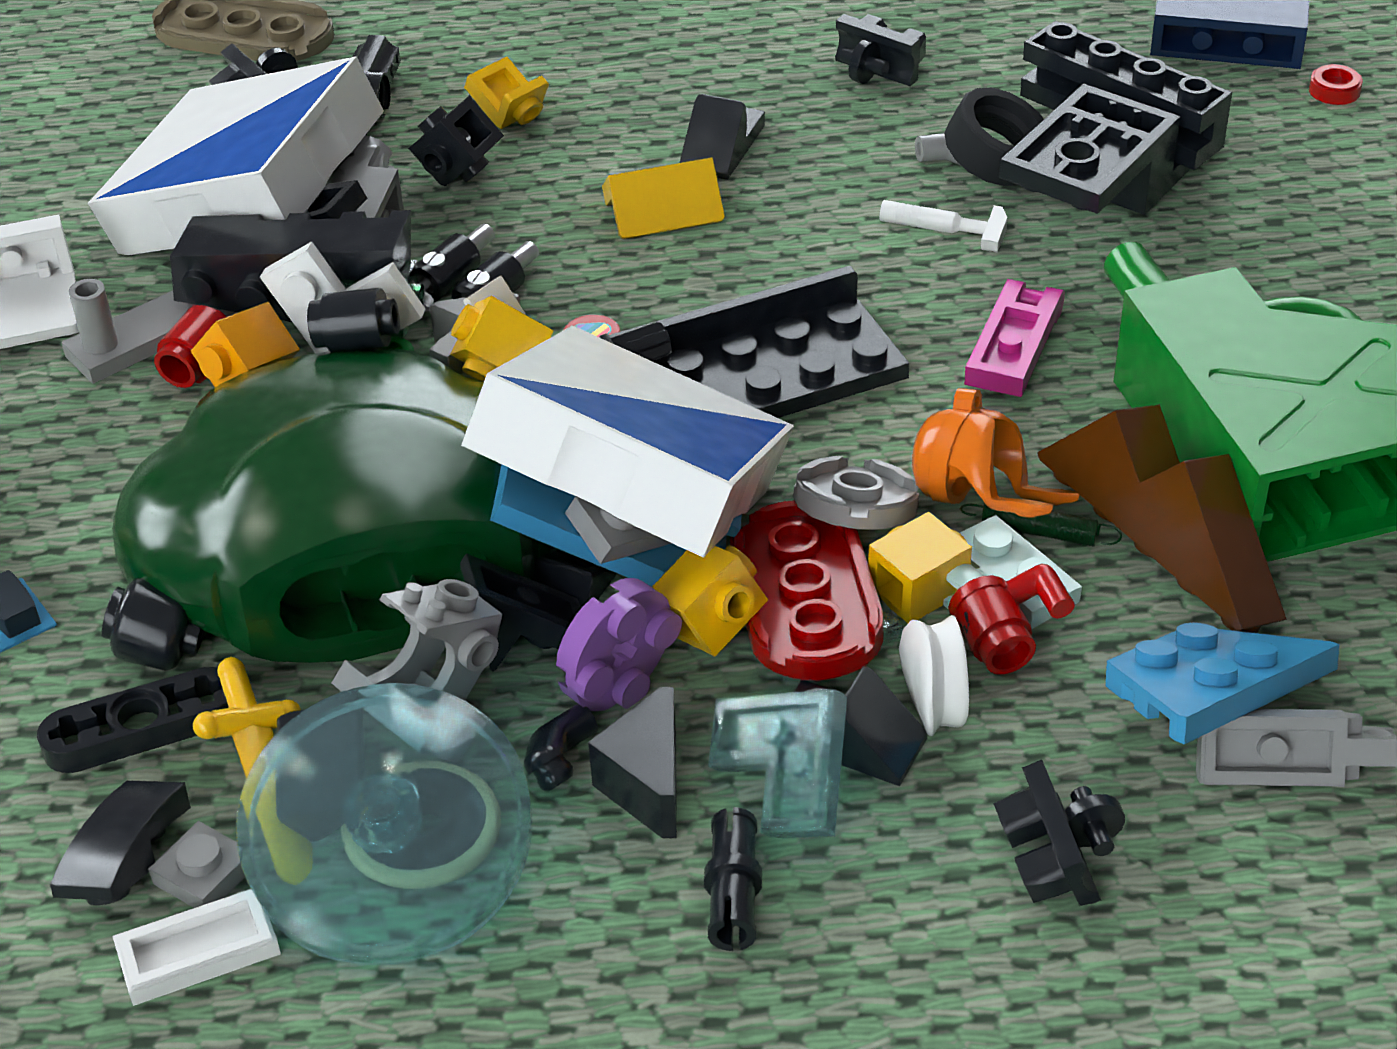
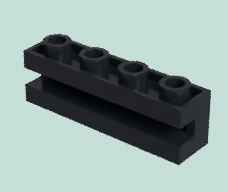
[1020,21,1232,170]

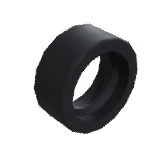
[944,87,1044,186]

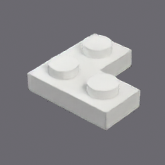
[260,242,426,353]

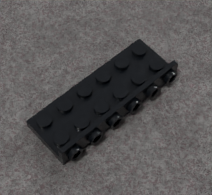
[609,266,909,418]

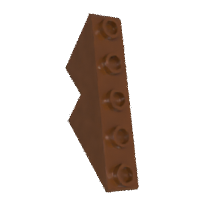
[1037,404,1287,633]

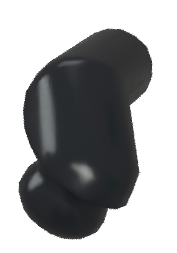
[524,704,598,791]

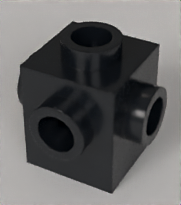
[408,95,504,186]

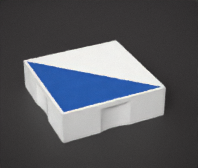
[88,56,384,256]
[461,325,794,558]

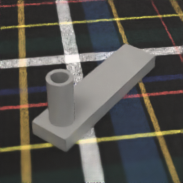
[61,279,238,384]

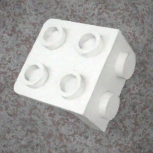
[0,215,79,349]

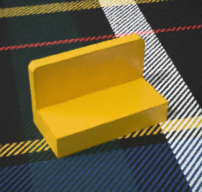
[602,157,725,239]

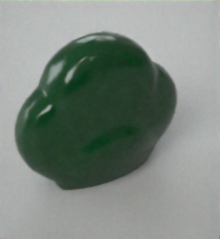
[112,348,555,663]

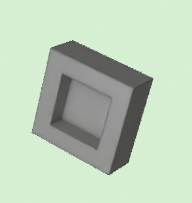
[148,821,256,908]

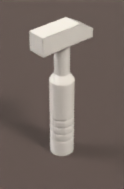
[879,200,1007,252]

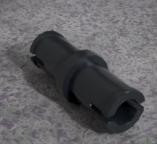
[704,807,762,951]

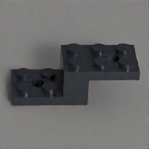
[999,84,1190,215]

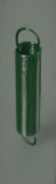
[960,503,1122,547]

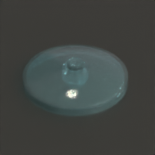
[236,683,533,965]

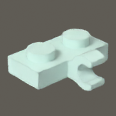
[943,515,1082,629]

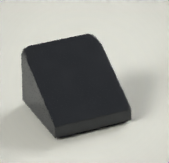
[534,549,617,608]

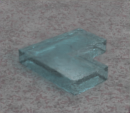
[708,689,847,839]

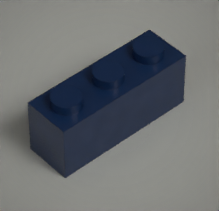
[1150,0,1310,69]

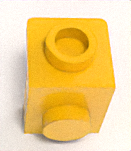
[464,57,549,129]

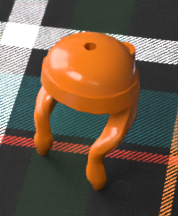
[912,388,1080,518]

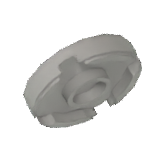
[793,456,920,530]

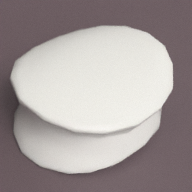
[899,615,969,736]

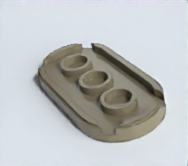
[152,0,335,61]

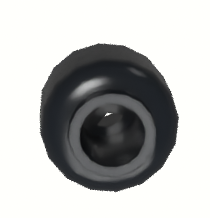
[102,578,205,671]

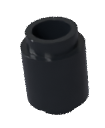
[307,288,400,352]

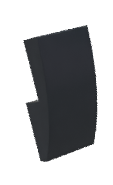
[50,780,191,906]

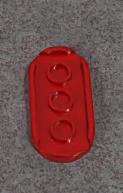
[730,500,884,681]

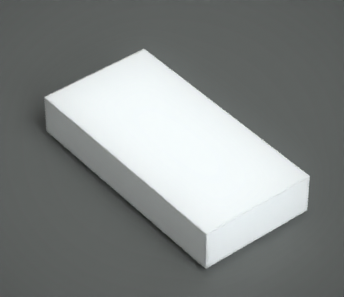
[113,887,281,1006]

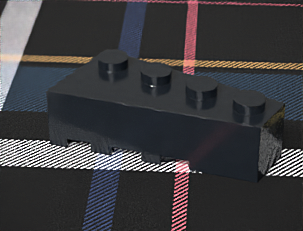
[170,210,411,335]

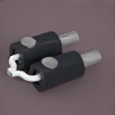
[411,224,539,312]

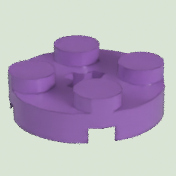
[556,578,682,711]

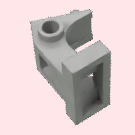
[331,579,502,764]

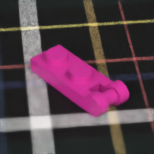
[964,279,1065,397]

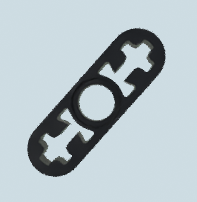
[37,667,229,773]

